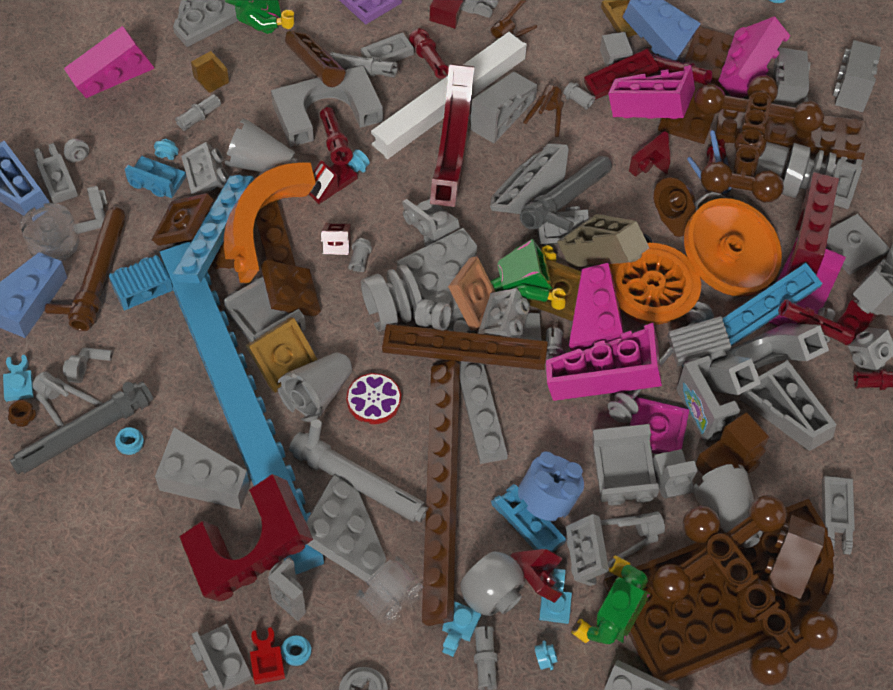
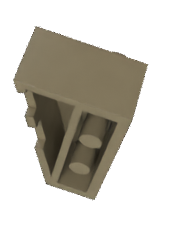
[557,214,649,267]

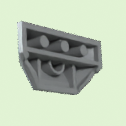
[490,144,569,214]

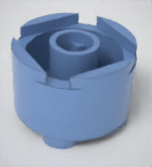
[518,452,584,521]

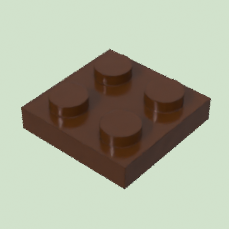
[151,193,213,246]
[261,260,321,317]

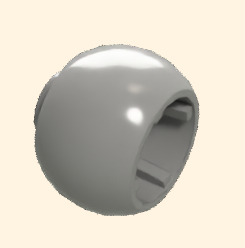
[460,551,525,616]

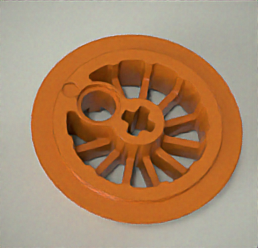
[609,243,701,325]

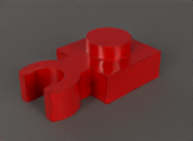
[250,627,285,685]

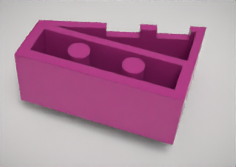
[719,16,790,98]
[64,26,155,98]
[608,65,695,119]
[569,263,624,351]

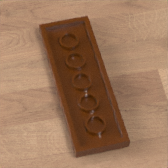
[658,26,734,144]
[716,109,866,160]

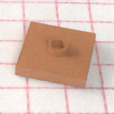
[448,256,495,331]

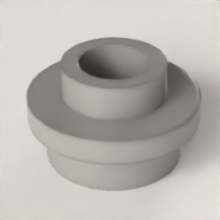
[64,139,89,163]

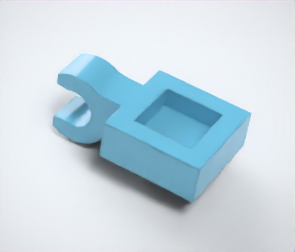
[539,568,572,624]
[442,601,482,657]

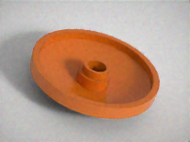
[684,198,782,297]

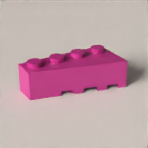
[546,323,662,401]

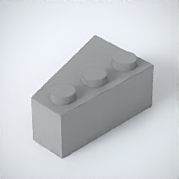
[832,40,881,112]
[470,72,537,143]

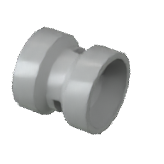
[415,299,452,331]

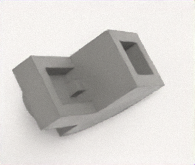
[653,449,698,499]

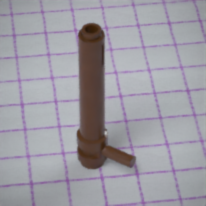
[45,207,126,331]

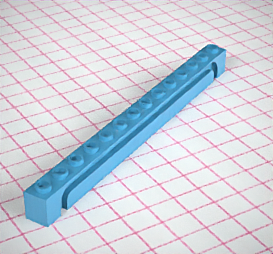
[160,242,324,575]

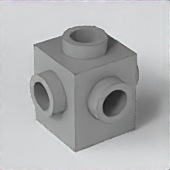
[848,328,893,370]

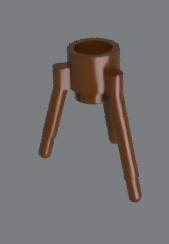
[490,0,537,38]
[523,85,564,137]

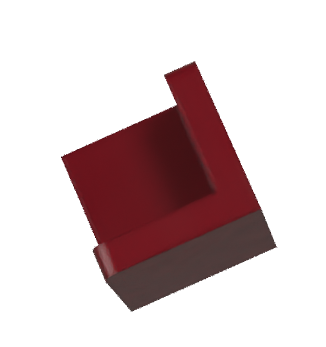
[429,0,464,29]

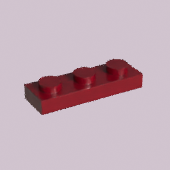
[584,49,659,100]

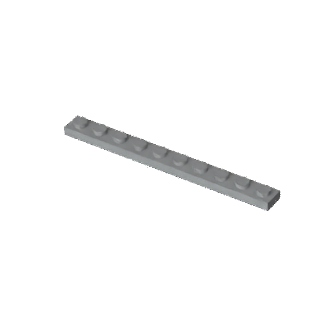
[423,234,508,464]

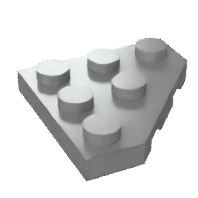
[173,0,239,47]
[397,228,477,317]
[306,475,386,585]

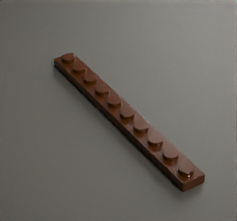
[422,360,460,626]

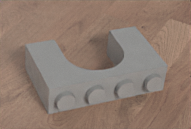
[271,66,383,147]
[705,323,829,395]

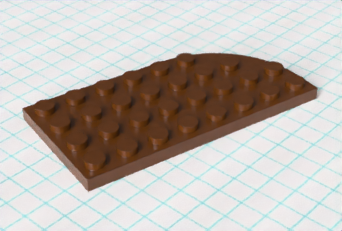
[603,498,835,684]

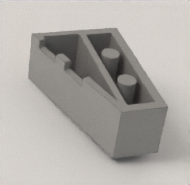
[772,47,810,108]
[853,259,893,316]
[740,360,837,451]
[155,427,250,510]

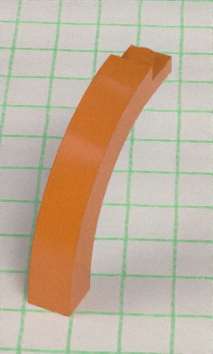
[224,163,316,283]

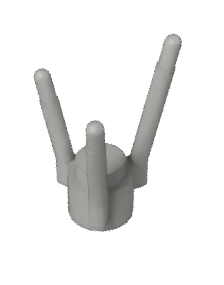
[32,372,103,428]
[600,511,665,567]

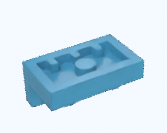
[125,156,187,198]

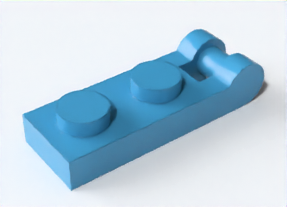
[491,484,566,552]

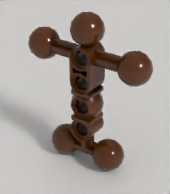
[694,75,824,203]
[652,495,838,686]

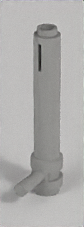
[289,419,428,523]

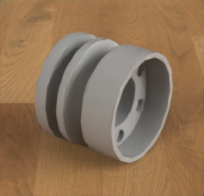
[782,143,836,198]
[361,265,422,332]

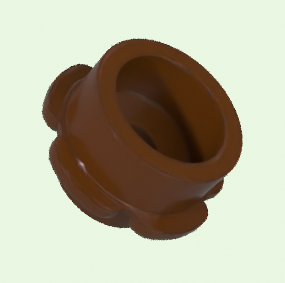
[8,400,36,427]

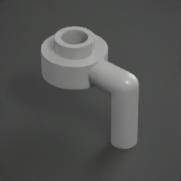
[76,186,107,234]
[63,347,114,383]

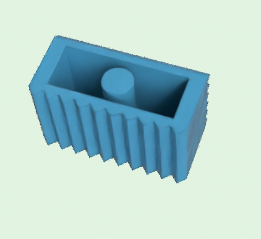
[109,255,173,311]

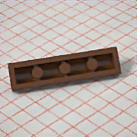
[285,30,346,87]

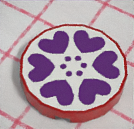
[346,373,401,424]

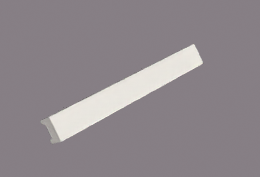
[371,32,527,159]

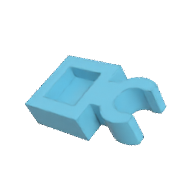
[3,355,34,402]

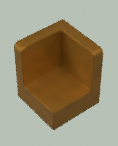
[191,51,229,93]

